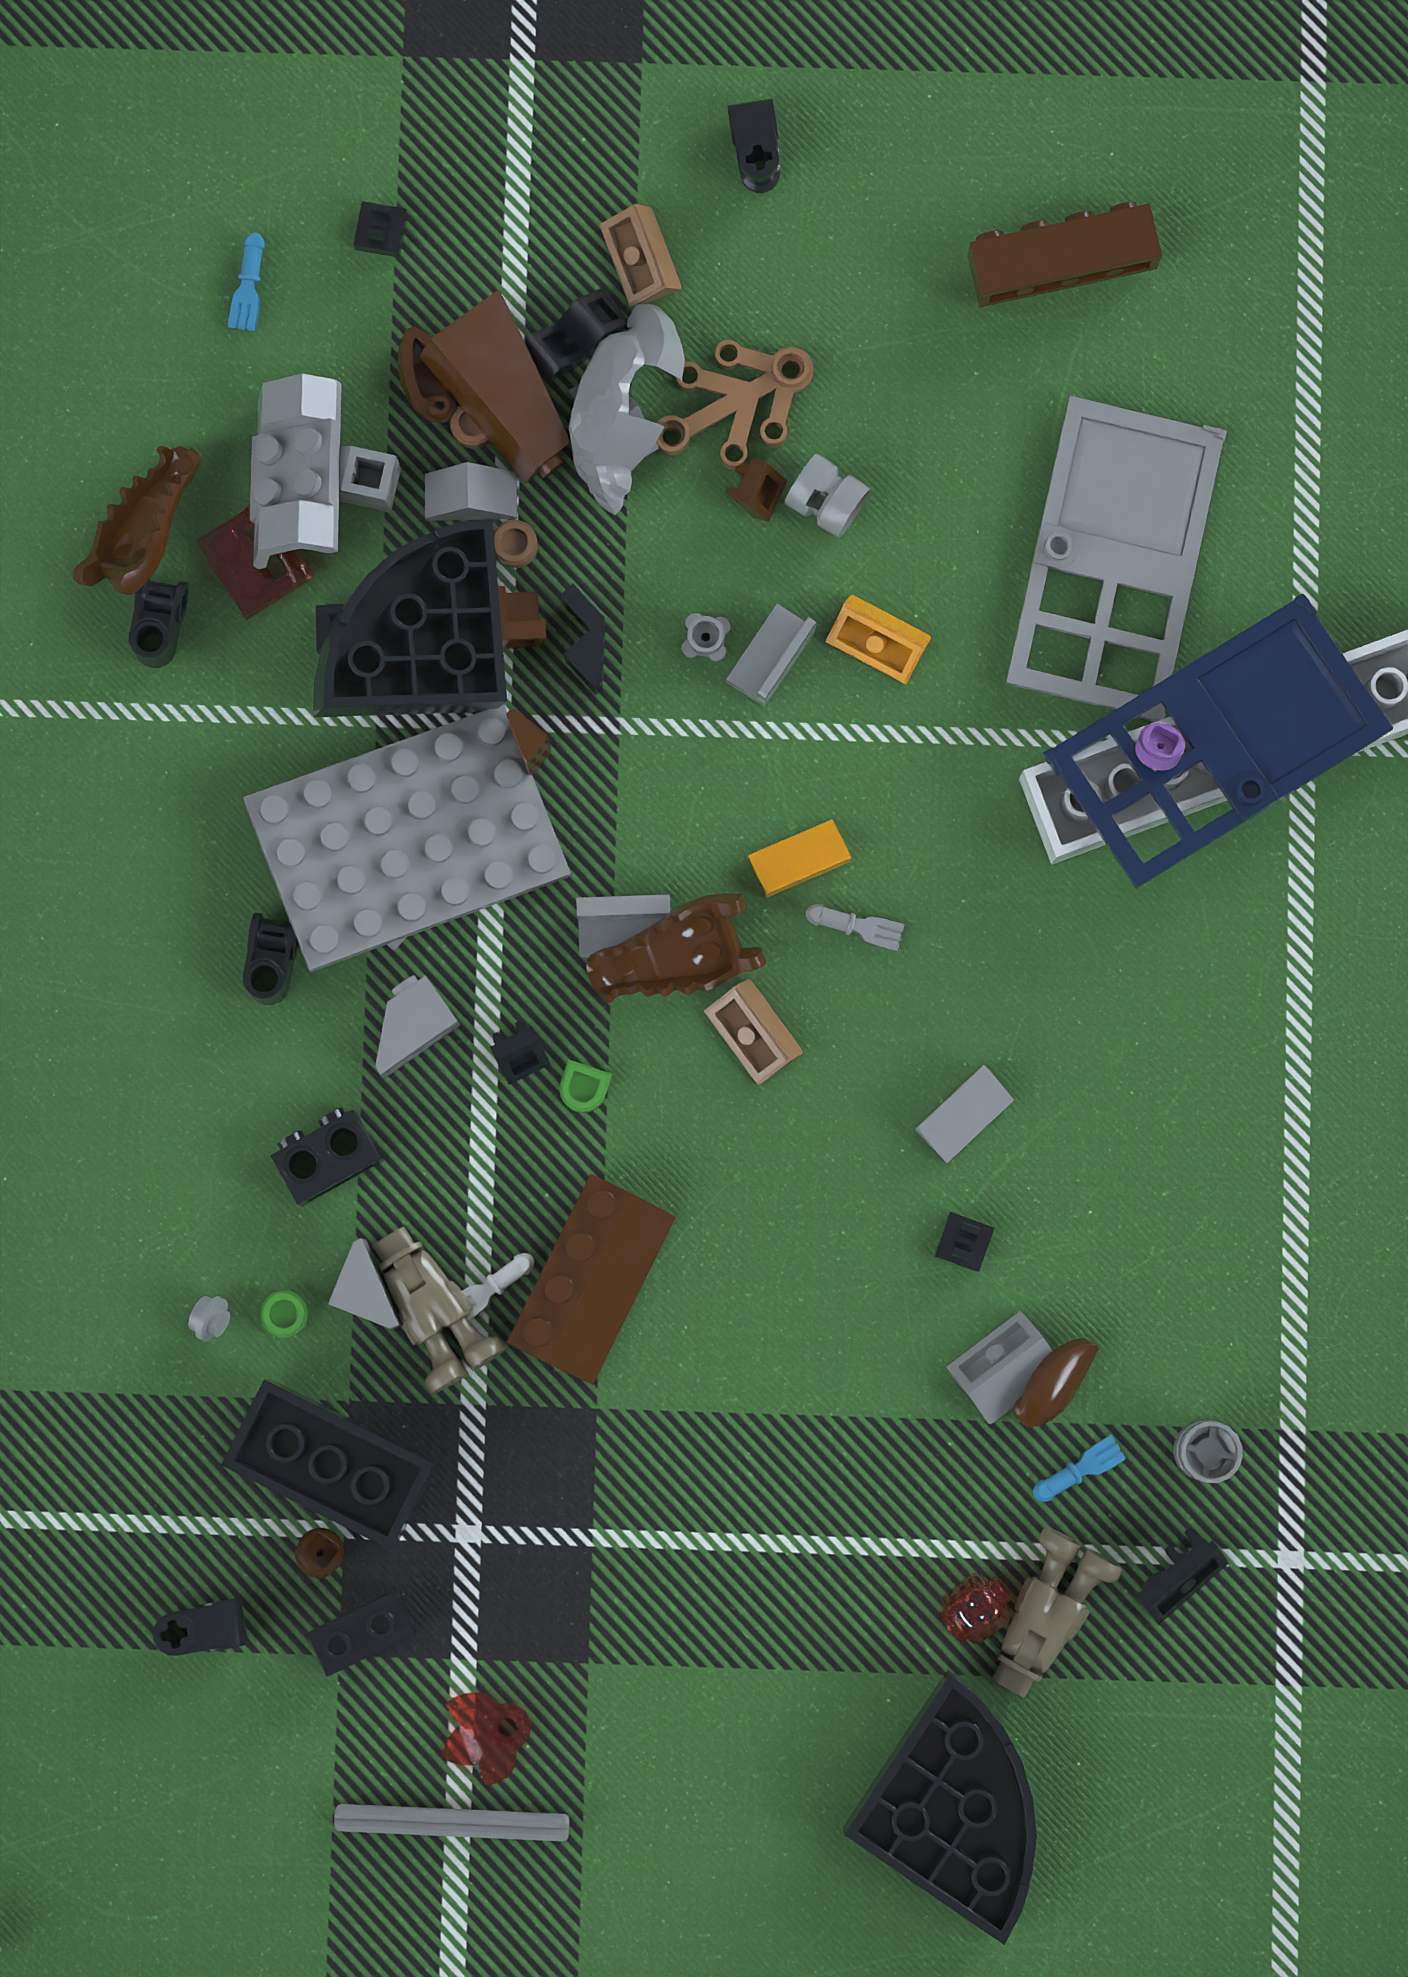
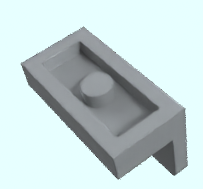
[726,604,816,707]
[576,894,671,958]
[946,1311,1052,1424]

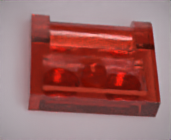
[196,504,315,620]

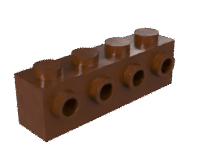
[967,201,1162,308]

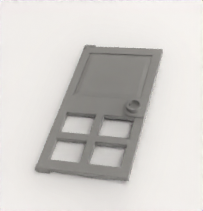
[1005,396,1227,723]

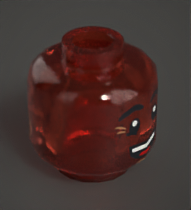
[940,1573,1012,1644]

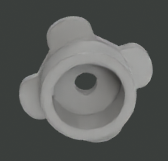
[681,613,730,662]

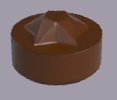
[295,1528,344,1578]

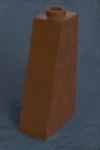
[420,290,571,484]

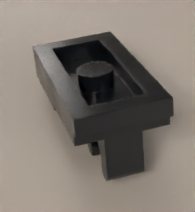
[1135,1528,1229,1625]

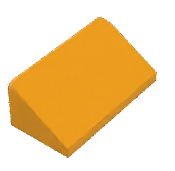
[825,595,931,685]
[748,819,852,898]

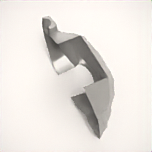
[569,304,685,515]

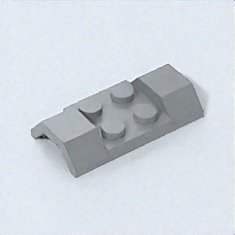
[250,373,341,569]

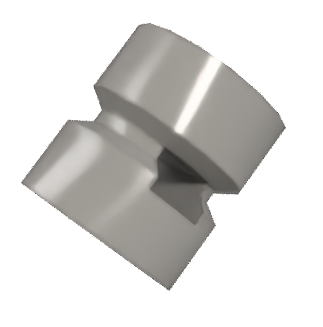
[785,453,871,539]
[1174,1421,1242,1483]

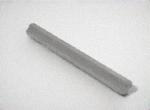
[334,1804,570,1841]

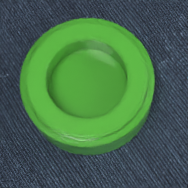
[260,1291,309,1338]

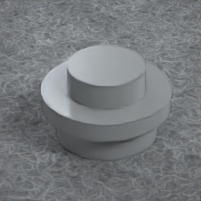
[188,1296,230,1342]

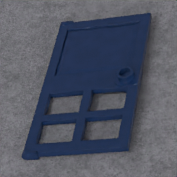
[1043,593,1393,889]

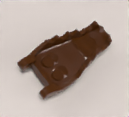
[73,446,200,595]
[586,893,766,1003]

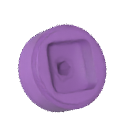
[1135,723,1185,771]

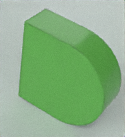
[560,1059,613,1113]

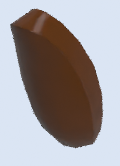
[398,327,457,424]
[1014,1338,1098,1428]

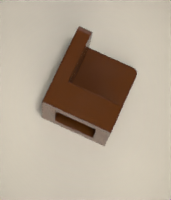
[498,586,546,649]

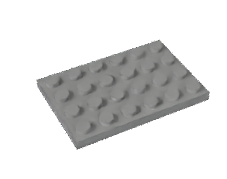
[243,704,571,973]

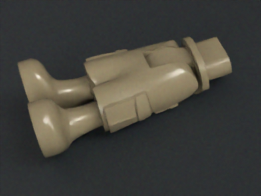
[373,1227,506,1395]
[992,1526,1123,1698]

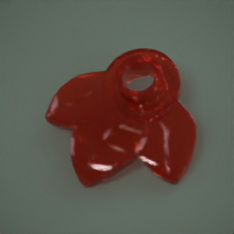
[442,1692,531,1786]

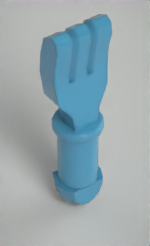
[228,232,265,331]
[1033,1434,1126,1502]

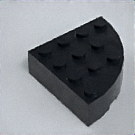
[313,519,507,717]
[843,1669,1037,1945]

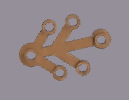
[656,339,814,470]

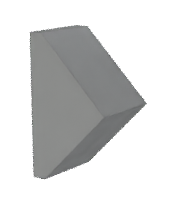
[425,462,517,521]
[328,1238,402,1329]

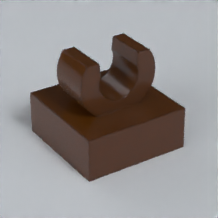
[725,458,787,522]

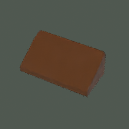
[506,709,551,776]

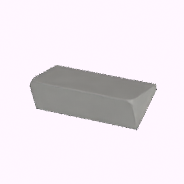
[915,1065,1014,1164]

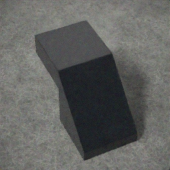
[524,288,628,380]
[560,583,606,695]

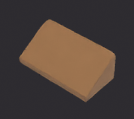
[599,204,682,308]
[704,979,803,1086]

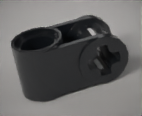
[727,98,780,193]
[129,578,189,668]
[243,912,299,1005]
[153,1597,248,1656]

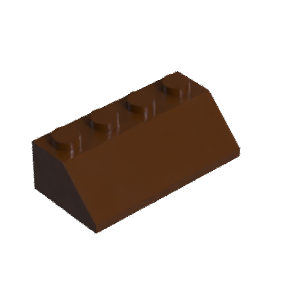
[507,1174,676,1385]

